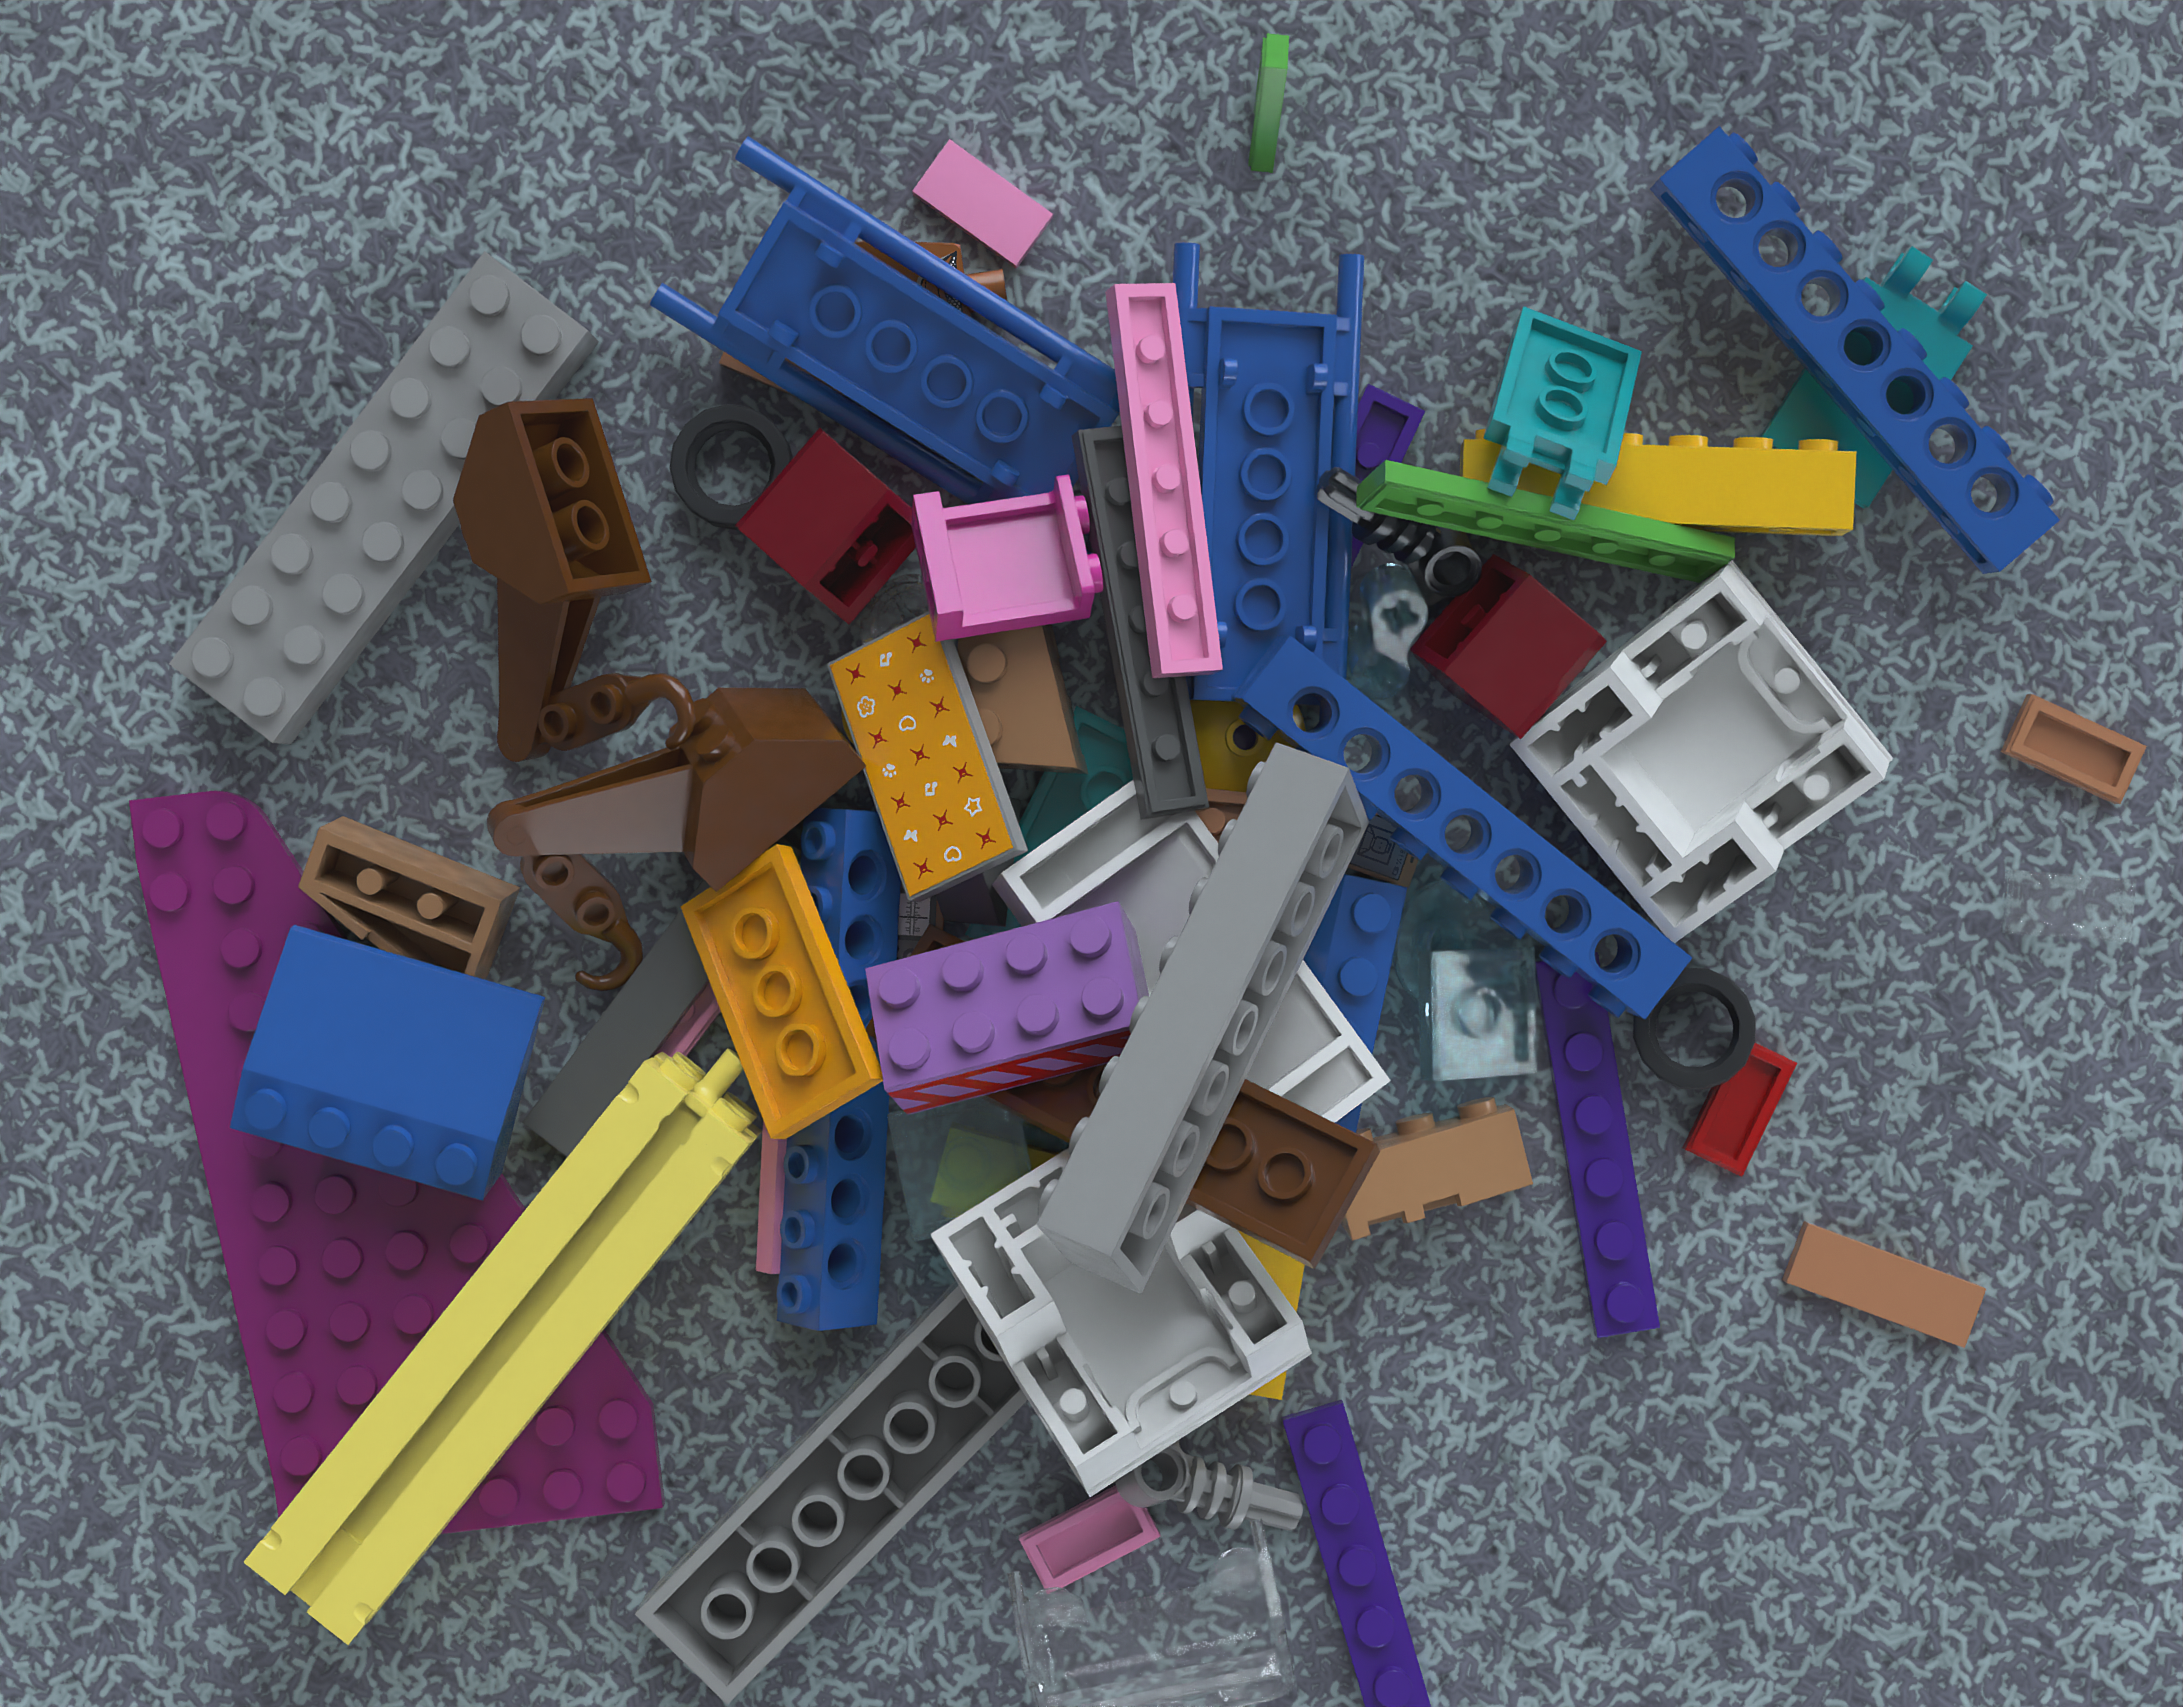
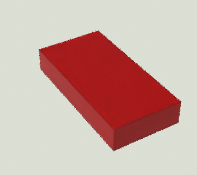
[1682,1043,1797,1177]

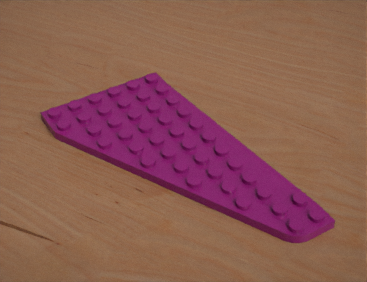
[129,791,665,1534]

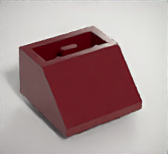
[735,428,916,625]
[1409,554,1607,739]

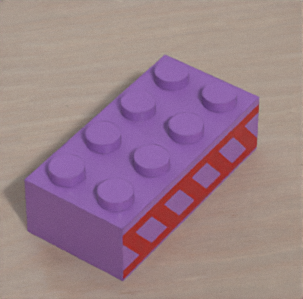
[865,901,1149,1115]

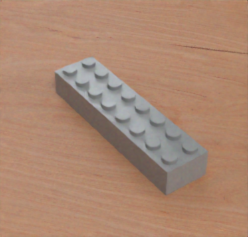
[169,251,599,745]
[1036,742,1369,1294]
[635,1280,1028,1705]

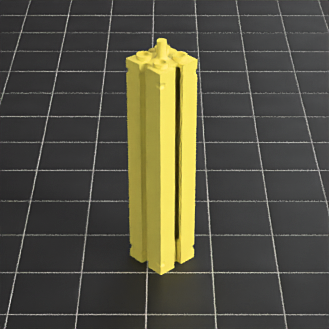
[244,1048,762,1645]

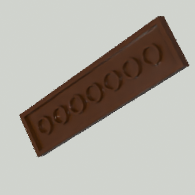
[865,924,1380,1269]

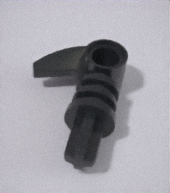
[1315,467,1482,618]

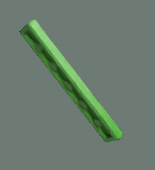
[1356,460,1735,583]

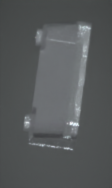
[1007,1519,1296,1707]

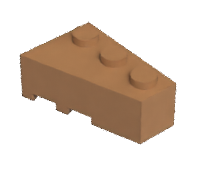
[957,624,1089,774]
[298,816,521,980]
[1341,1097,1533,1241]

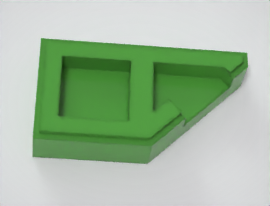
[1248,33,1289,173]

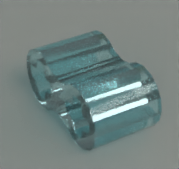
[1347,563,1428,700]

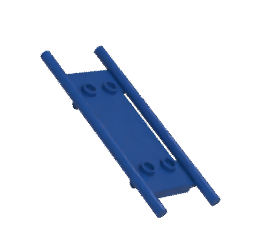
[649,136,1120,554]
[1173,242,1364,721]

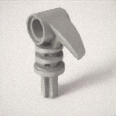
[1115,1440,1303,1531]

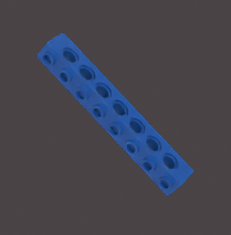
[1650,126,2060,574]
[1231,635,1692,1019]
[777,808,901,1331]

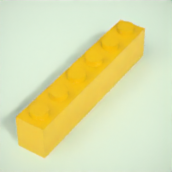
[1460,429,1857,536]

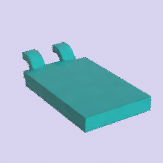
[1760,246,1987,509]
[1483,306,1642,520]

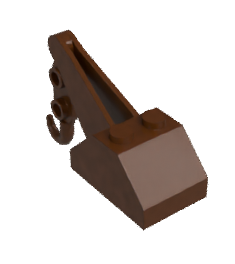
[453,398,696,762]
[487,687,866,992]

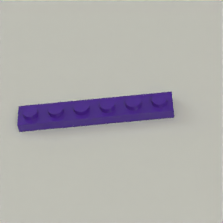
[1533,951,1660,1338]
[1281,1400,1431,1707]

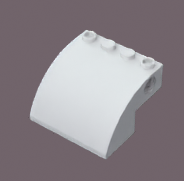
[1509,560,1893,943]
[930,1148,1312,1497]

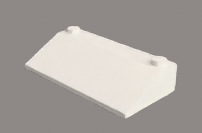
[992,780,1391,1123]

